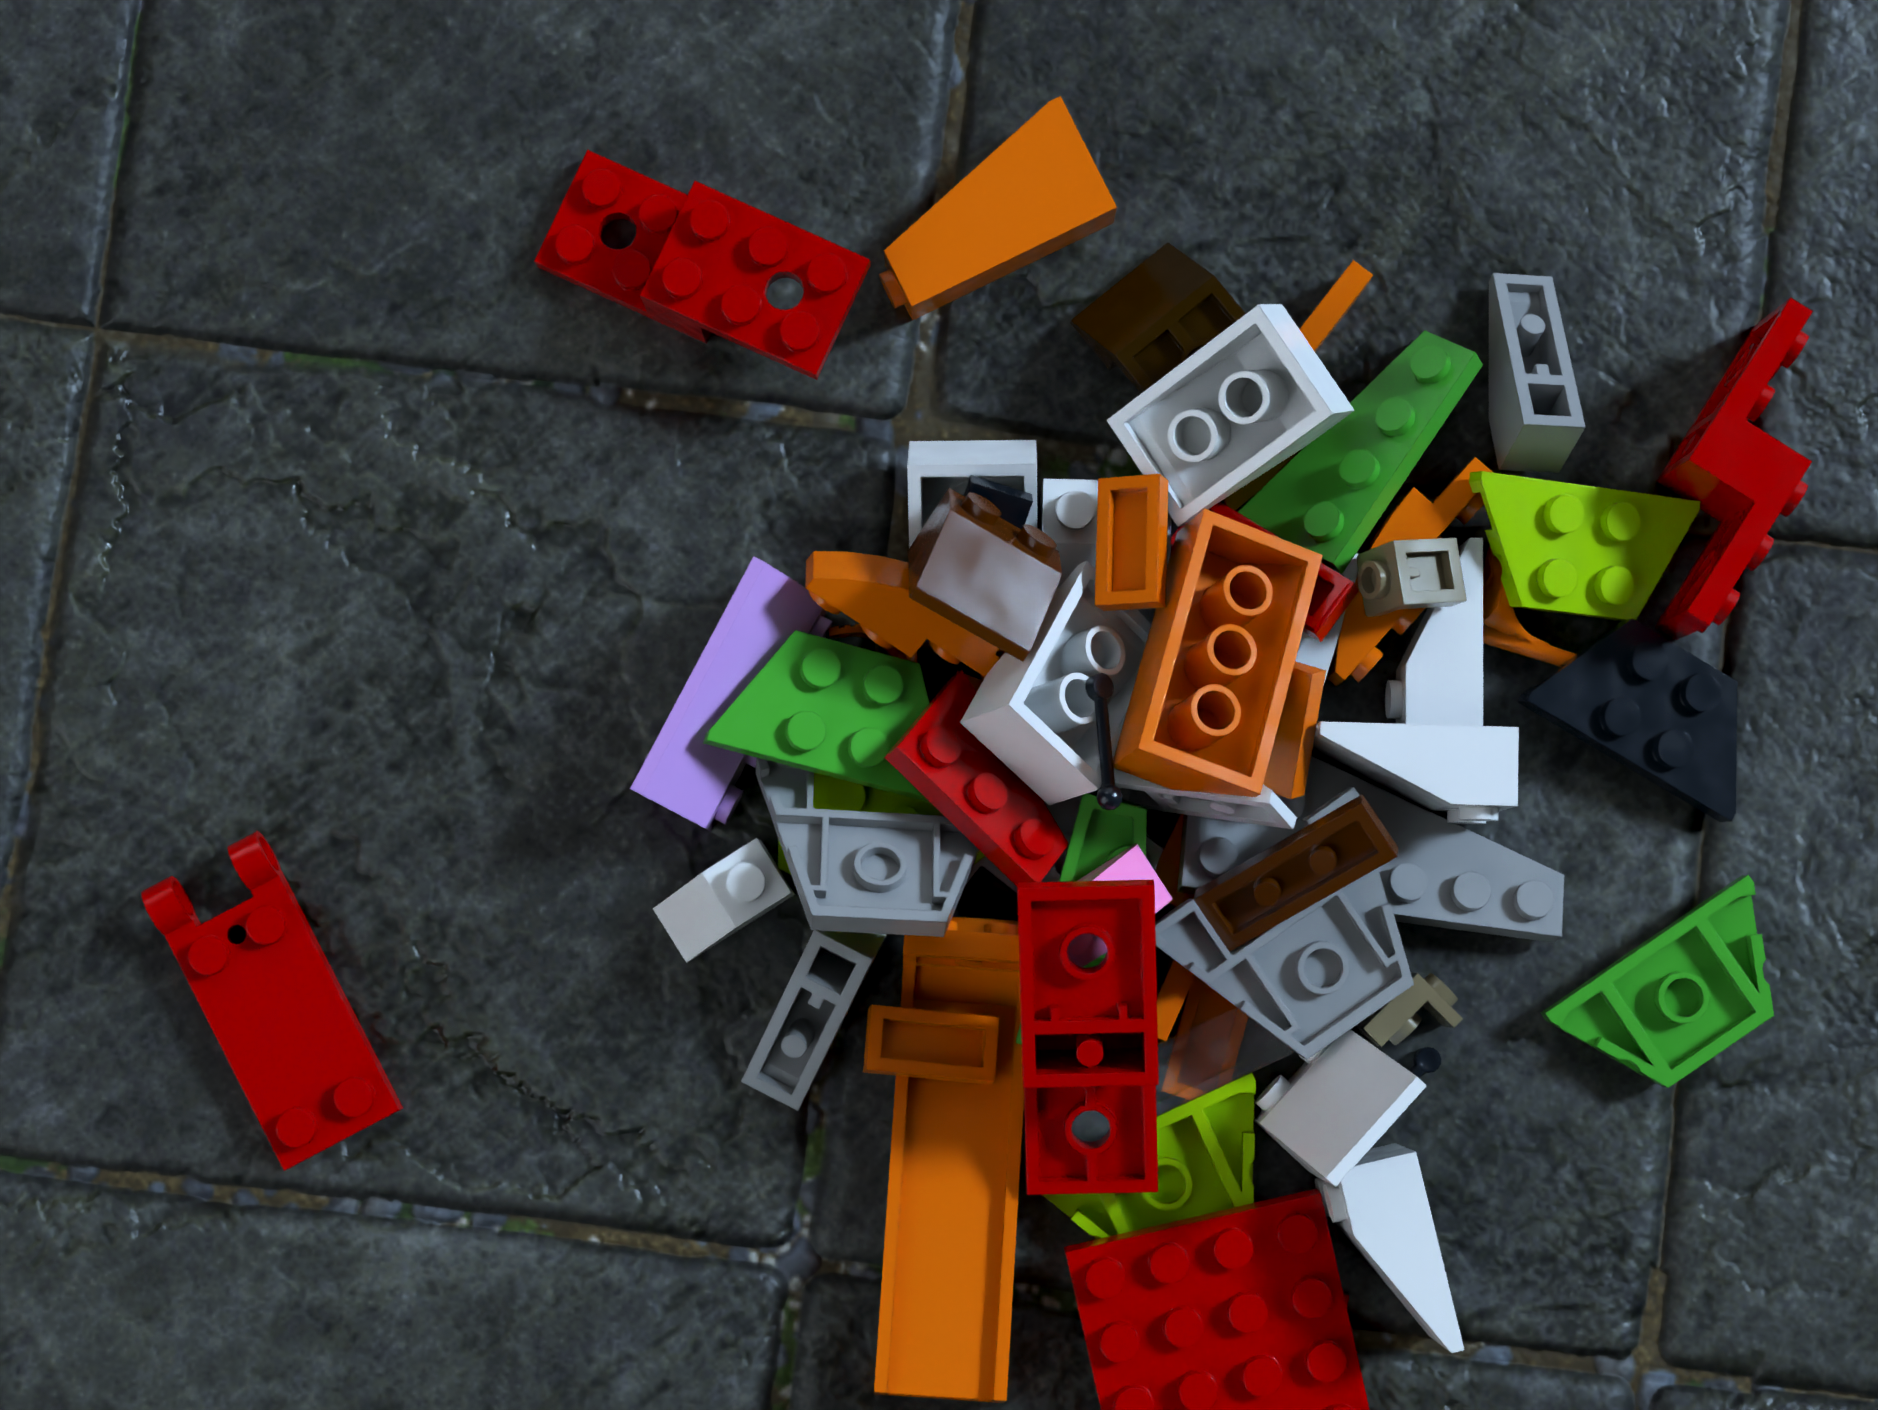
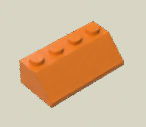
[1113,508,1323,797]

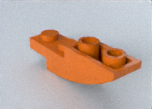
[1327,457,1494,686]
[805,551,1005,681]

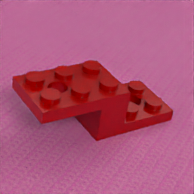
[534,150,871,380]
[1655,298,1813,640]
[1017,879,1159,1195]

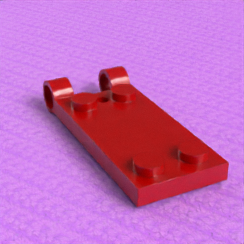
[141,831,404,1171]

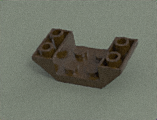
[1070,242,1302,511]

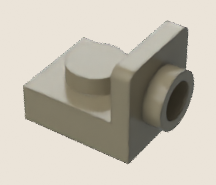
[1357,538,1467,617]
[1354,972,1463,1047]

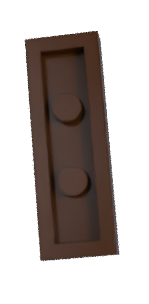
[1193,794,1398,952]

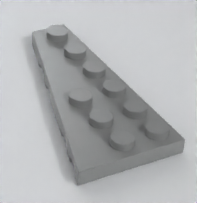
[1177,756,1564,943]

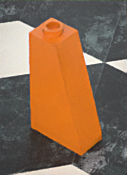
[879,96,1117,321]

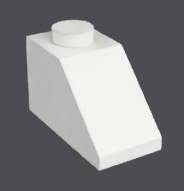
[653,838,795,963]

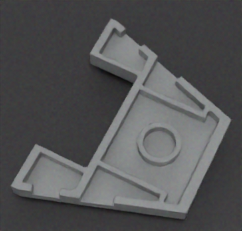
[756,757,980,937]
[1155,787,1414,1059]

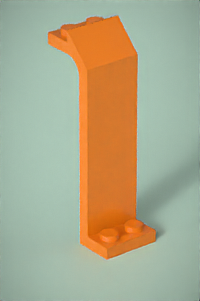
[874,917,1024,1403]

